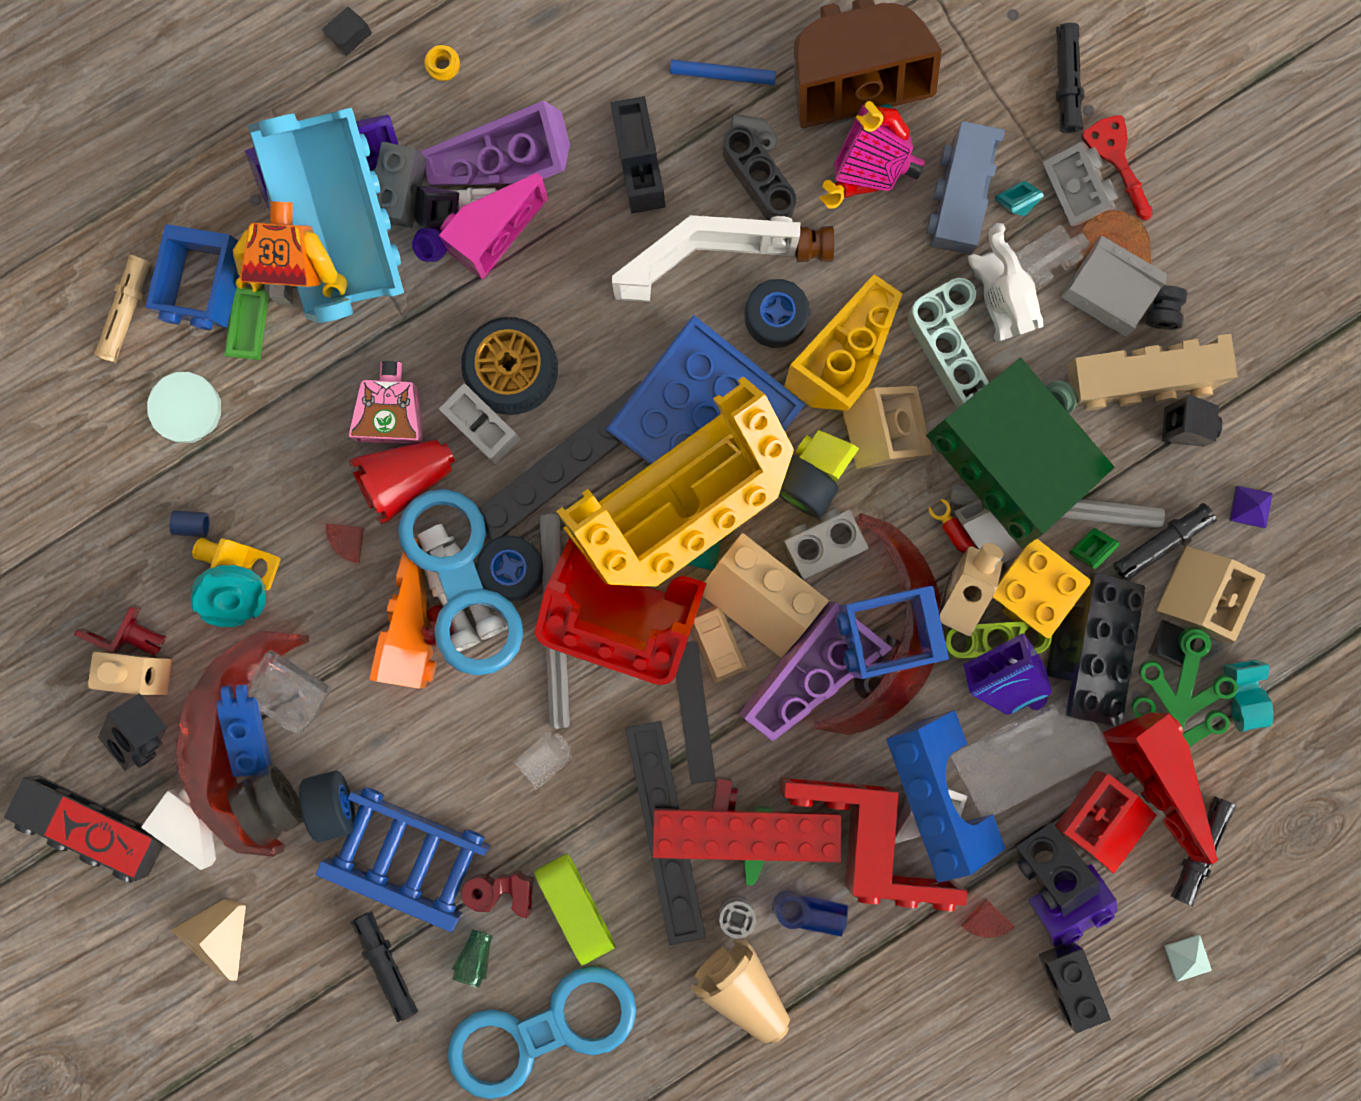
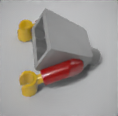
[929,499,1038,570]

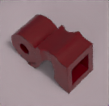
[461,871,534,919]

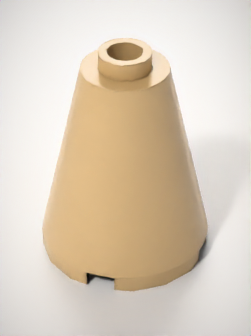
[691,939,790,1043]

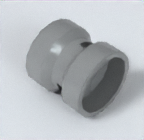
[718,896,756,939]

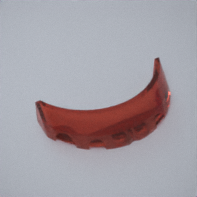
[813,513,943,735]
[176,631,309,857]

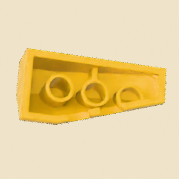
[784,274,902,411]

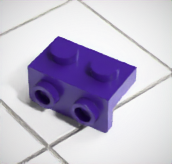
[1028,864,1117,947]

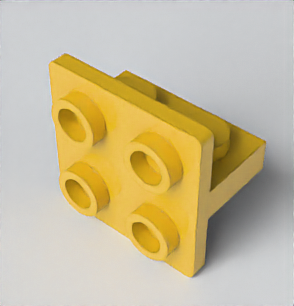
[992,539,1090,638]

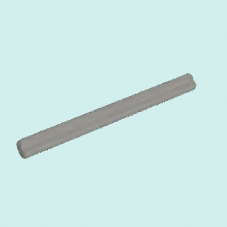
[950,485,1165,528]
[540,514,570,729]

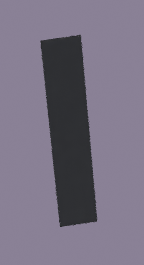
[676,641,716,784]

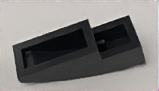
[610,96,666,214]

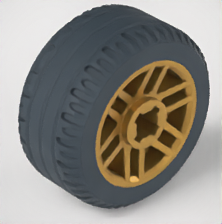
[461,317,558,415]

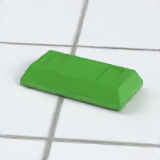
[224,287,269,360]

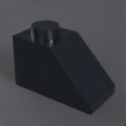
[1162,395,1223,447]

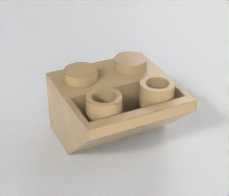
[1155,546,1265,642]

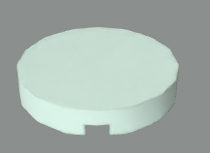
[147,372,221,443]

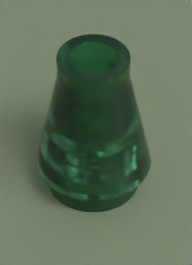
[451,929,493,988]

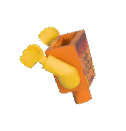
[233,201,348,298]

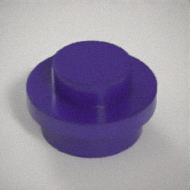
[412,228,447,262]

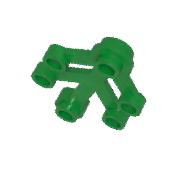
[1131,627,1238,748]

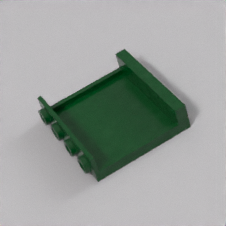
[926,357,1115,548]

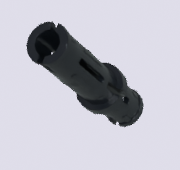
[1056,22,1085,133]
[1113,503,1217,581]
[1170,796,1237,907]
[350,911,419,1022]

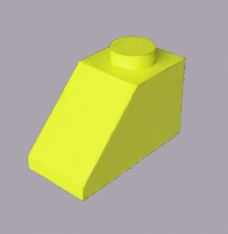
[795,430,859,482]

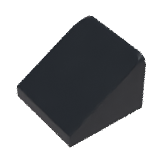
[322,7,372,56]
[414,186,460,228]
[1148,620,1196,668]

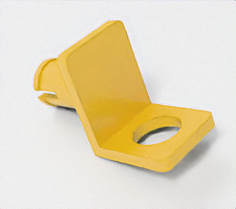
[192,538,281,591]

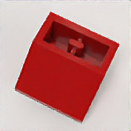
[1055,770,1157,874]

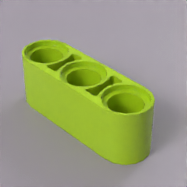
[943,621,1052,658]
[534,853,616,966]

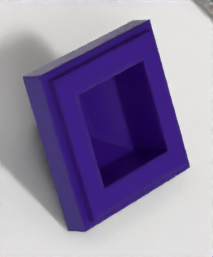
[1229,486,1273,528]

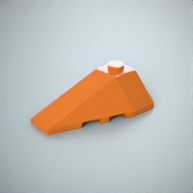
[369,538,436,689]

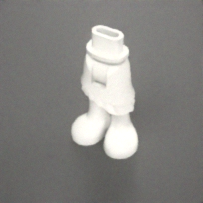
[417,524,507,652]

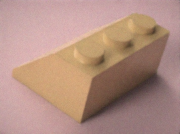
[703,532,829,658]

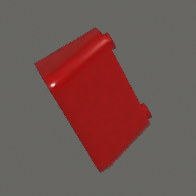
[535,537,707,685]

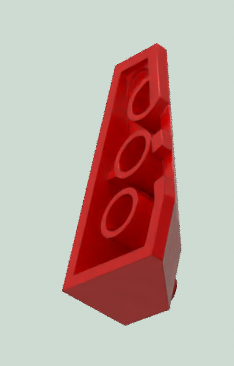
[1099,712,1218,865]

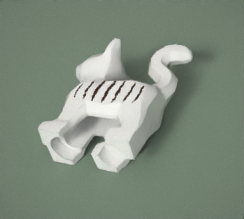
[968,223,1043,343]

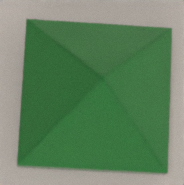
[1069,527,1120,570]

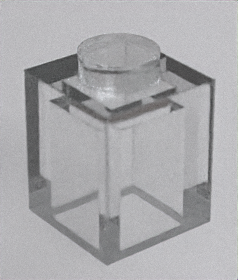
[513,731,573,790]

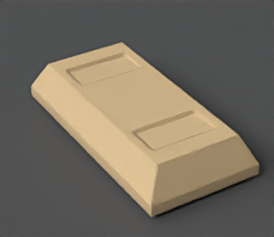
[692,606,748,683]

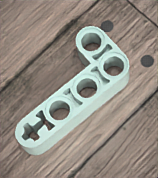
[908,278,989,409]

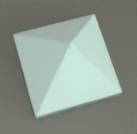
[1164,934,1212,982]

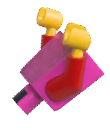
[819,101,925,209]

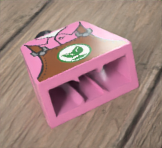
[349,361,424,444]

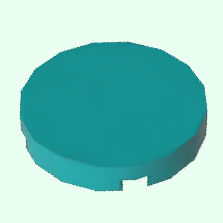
[191,565,266,627]

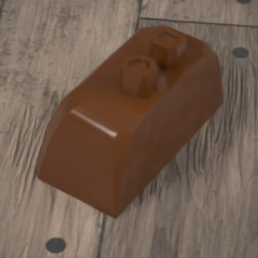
[794,0,942,129]

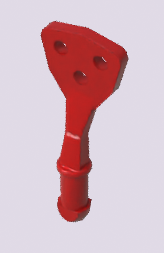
[1081,115,1153,221]

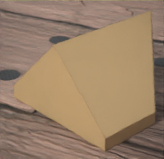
[170,899,246,981]

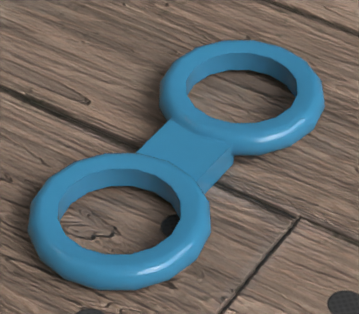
[398,489,523,676]
[447,966,636,1099]

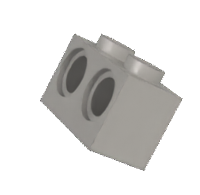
[439,383,521,465]
[782,508,869,580]

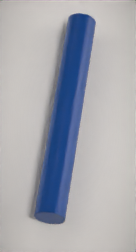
[670,59,776,85]

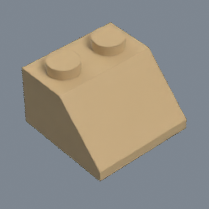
[843,386,933,469]

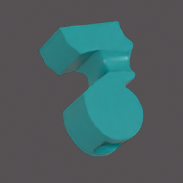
[1223,659,1273,732]

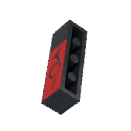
[4,775,164,882]

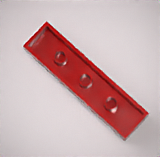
[653,808,841,862]

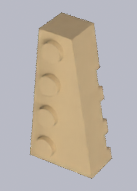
[1067,334,1238,411]

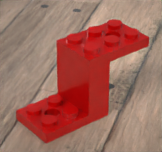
[780,777,967,911]

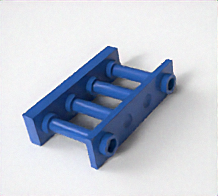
[316,787,491,932]

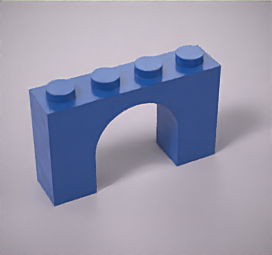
[886,710,1006,883]

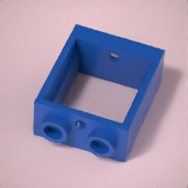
[145,224,239,330]
[836,586,949,679]

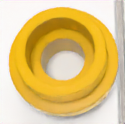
[424,45,460,81]

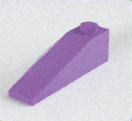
[420,101,570,186]

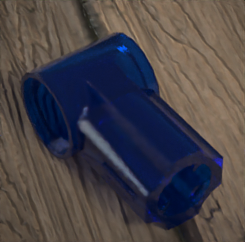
[772,890,848,937]

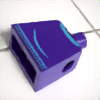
[963,633,1052,715]

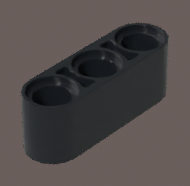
[723,126,796,221]

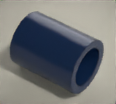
[169,510,210,537]

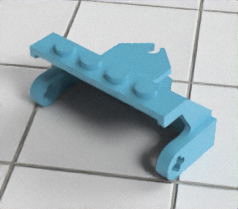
[248,108,404,323]

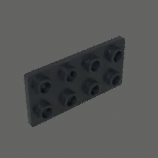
[1046,572,1145,726]

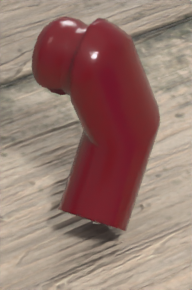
[421,605,454,647]

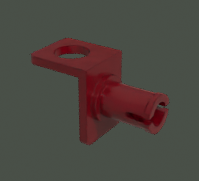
[74,605,166,657]

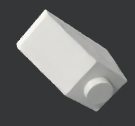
[141,787,216,870]

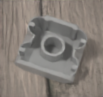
[1061,235,1167,336]

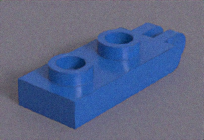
[217,684,272,777]

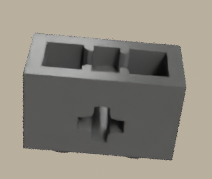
[375,142,427,228]

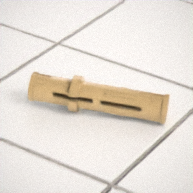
[93,255,152,363]

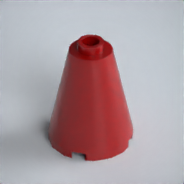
[349,439,455,525]

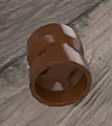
[796,226,834,262]

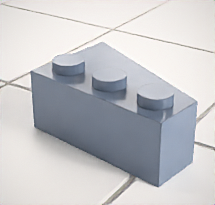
[926,121,1005,255]

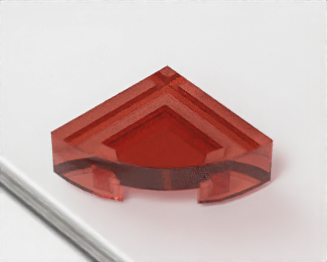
[326,523,364,564]
[961,899,1015,938]

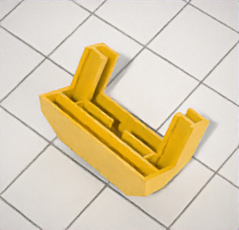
[556,376,794,587]

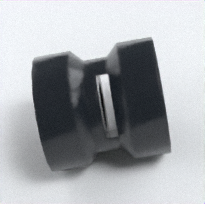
[1146,285,1188,330]

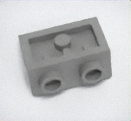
[1042,142,1118,227]

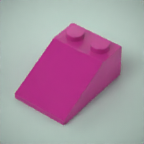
[439,173,548,280]

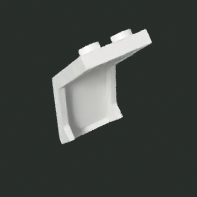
[612,215,801,302]

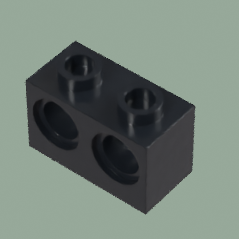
[98,693,167,771]
[1016,822,1100,917]
[1039,943,1111,1033]

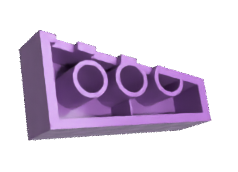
[738,601,893,741]

